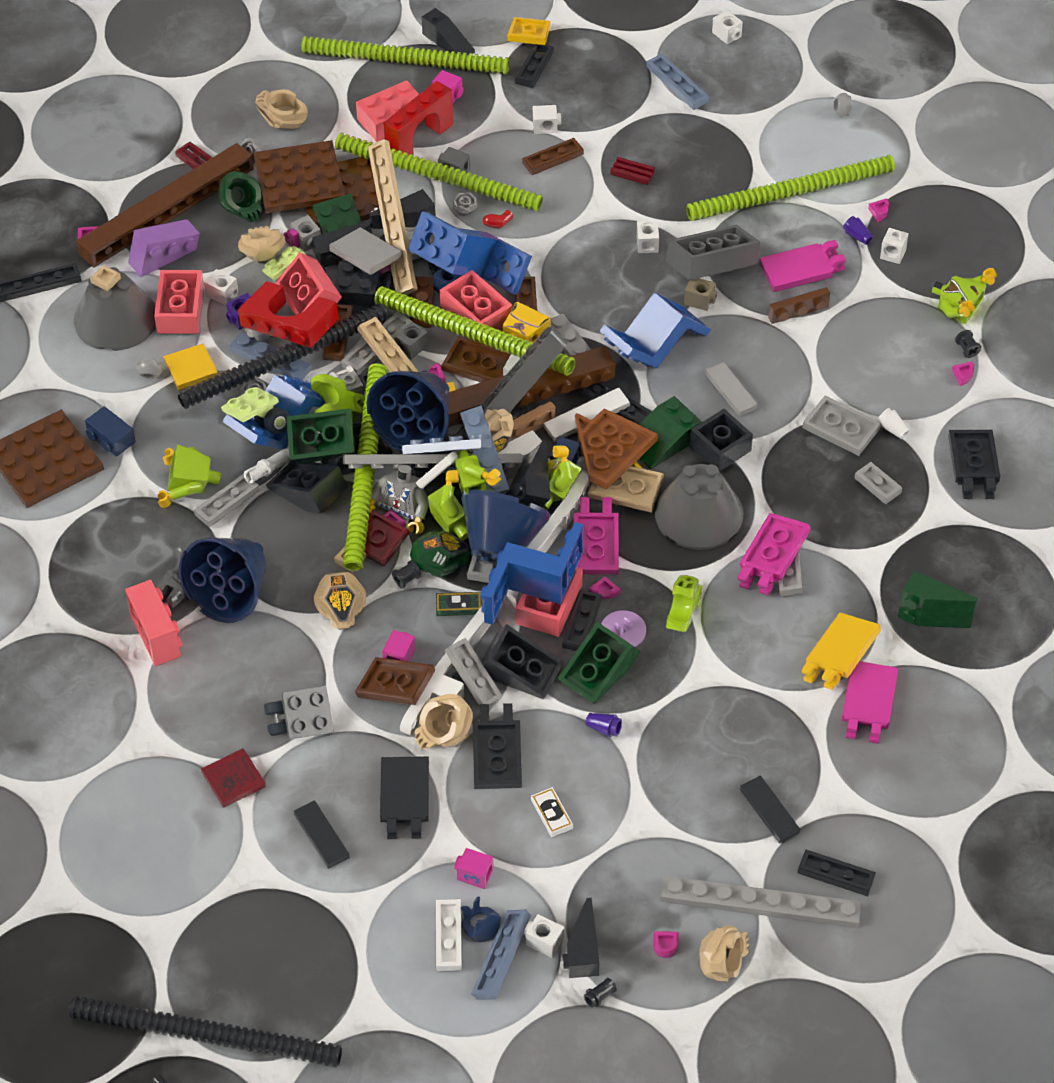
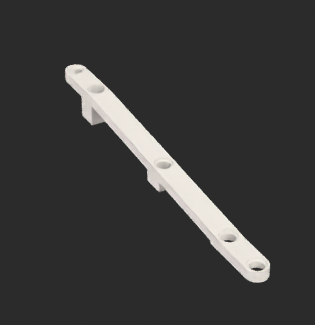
[400,471,592,736]

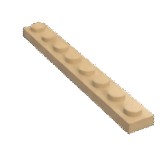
[368,139,418,295]

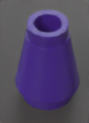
[843,216,873,245]
[585,713,622,738]

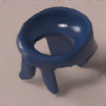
[460,896,501,942]

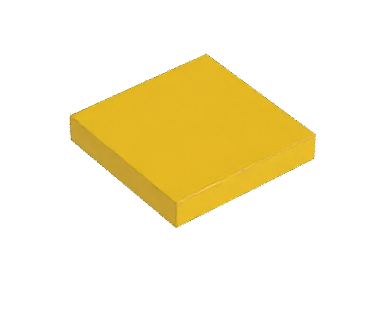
[507,17,551,45]
[163,343,218,390]

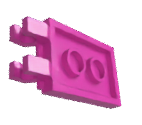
[759,240,846,292]
[574,497,619,575]
[737,513,811,596]
[841,661,898,744]

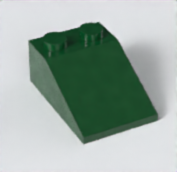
[639,396,702,469]
[287,409,355,464]
[898,571,978,628]
[558,622,641,704]

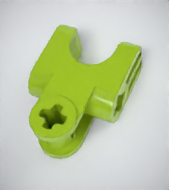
[310,374,365,421]
[666,575,703,632]

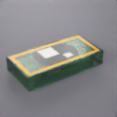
[436,592,482,616]

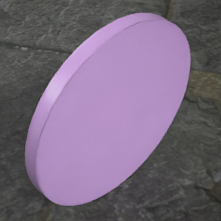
[601,610,646,647]

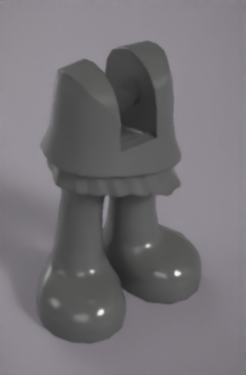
[158,544,188,609]

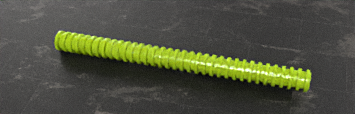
[301,36,509,74]
[335,132,543,212]
[686,154,895,221]
[374,286,575,376]
[343,364,388,571]

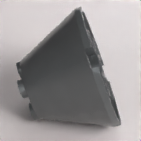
[74,267,156,351]
[655,464,744,550]

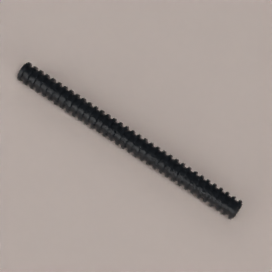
[178,303,389,409]
[69,996,342,1068]

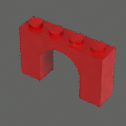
[383,81,453,156]
[238,281,339,348]

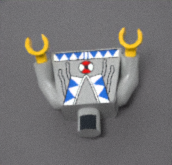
[370,465,429,534]

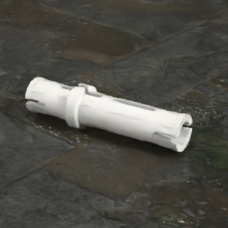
[244,446,291,484]

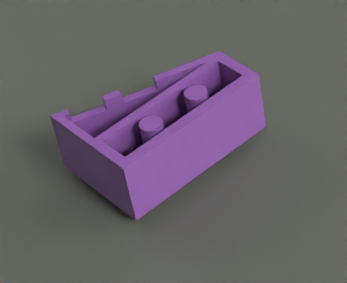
[128,219,200,277]

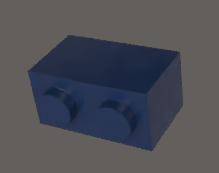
[85,406,136,457]

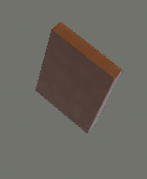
[441,336,511,383]
[355,657,435,705]

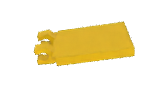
[802,613,881,690]

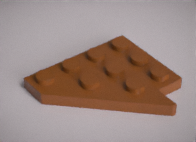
[575,408,658,489]

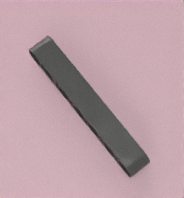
[455,326,568,454]

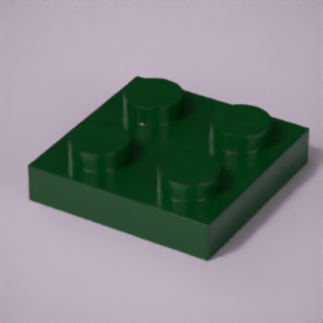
[312,194,362,234]

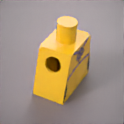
[503,302,551,343]

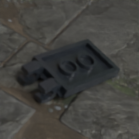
[948,430,1001,499]
[473,703,522,789]
[380,756,429,839]

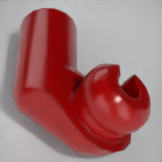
[483,210,513,229]

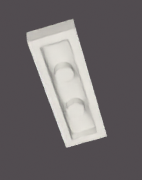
[436,899,462,971]

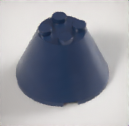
[366,370,450,451]
[461,490,550,564]
[179,537,266,623]

